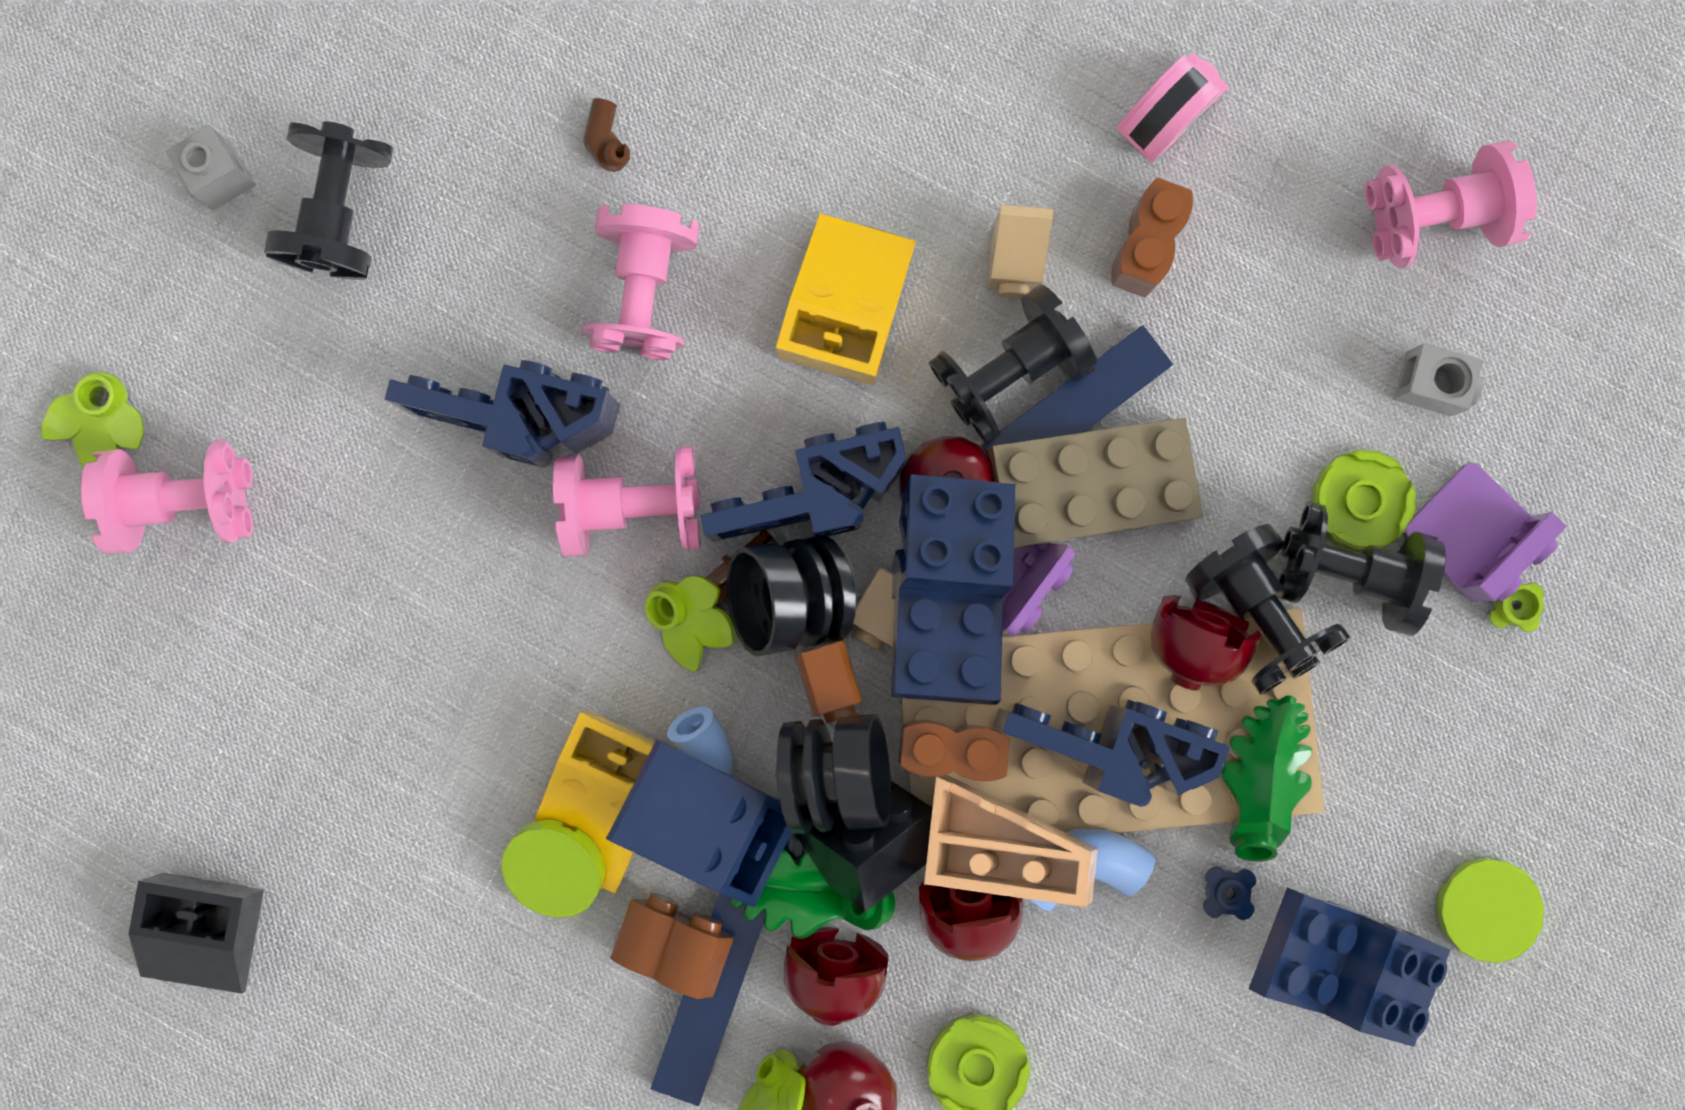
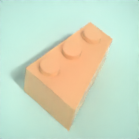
[924,775,1098,907]

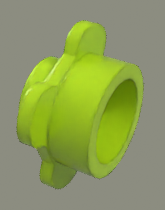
[1489,582,1544,632]

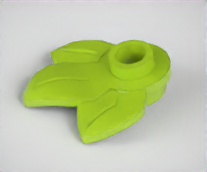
[41,372,144,469]
[645,575,735,672]
[738,1049,805,1110]

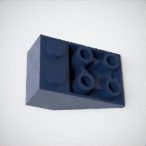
[606,740,791,908]

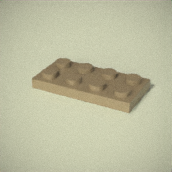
[987,417,1203,548]

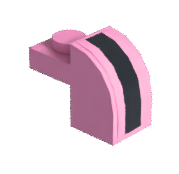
[1116,52,1229,163]

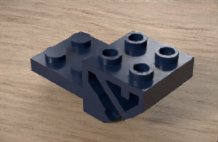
[384,360,620,468]
[700,422,906,542]
[891,474,1015,705]
[993,699,1230,807]
[1248,887,1451,1047]

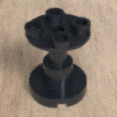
[264,121,394,280]
[928,284,1097,444]
[1279,501,1446,636]
[1185,524,1351,695]

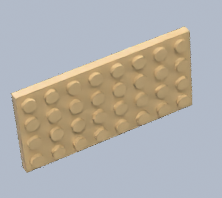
[901,608,1325,833]

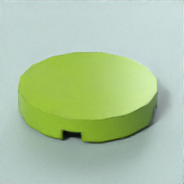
[1311,450,1416,551]
[501,819,606,918]
[1436,857,1544,963]
[926,1013,1030,1110]

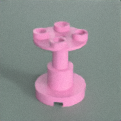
[1365,141,1537,268]
[581,204,700,360]
[81,439,253,555]
[553,446,701,557]

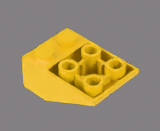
[776,213,916,386]
[534,710,655,894]

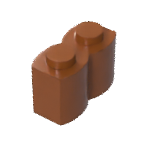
[1111,177,1193,298]
[794,640,863,723]
[898,720,1010,782]
[610,893,734,999]

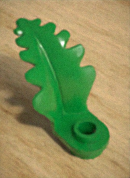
[1221,695,1312,862]
[731,850,895,939]

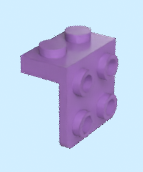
[1403,463,1567,602]
[1002,543,1076,637]

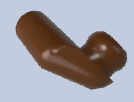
[583,98,630,172]

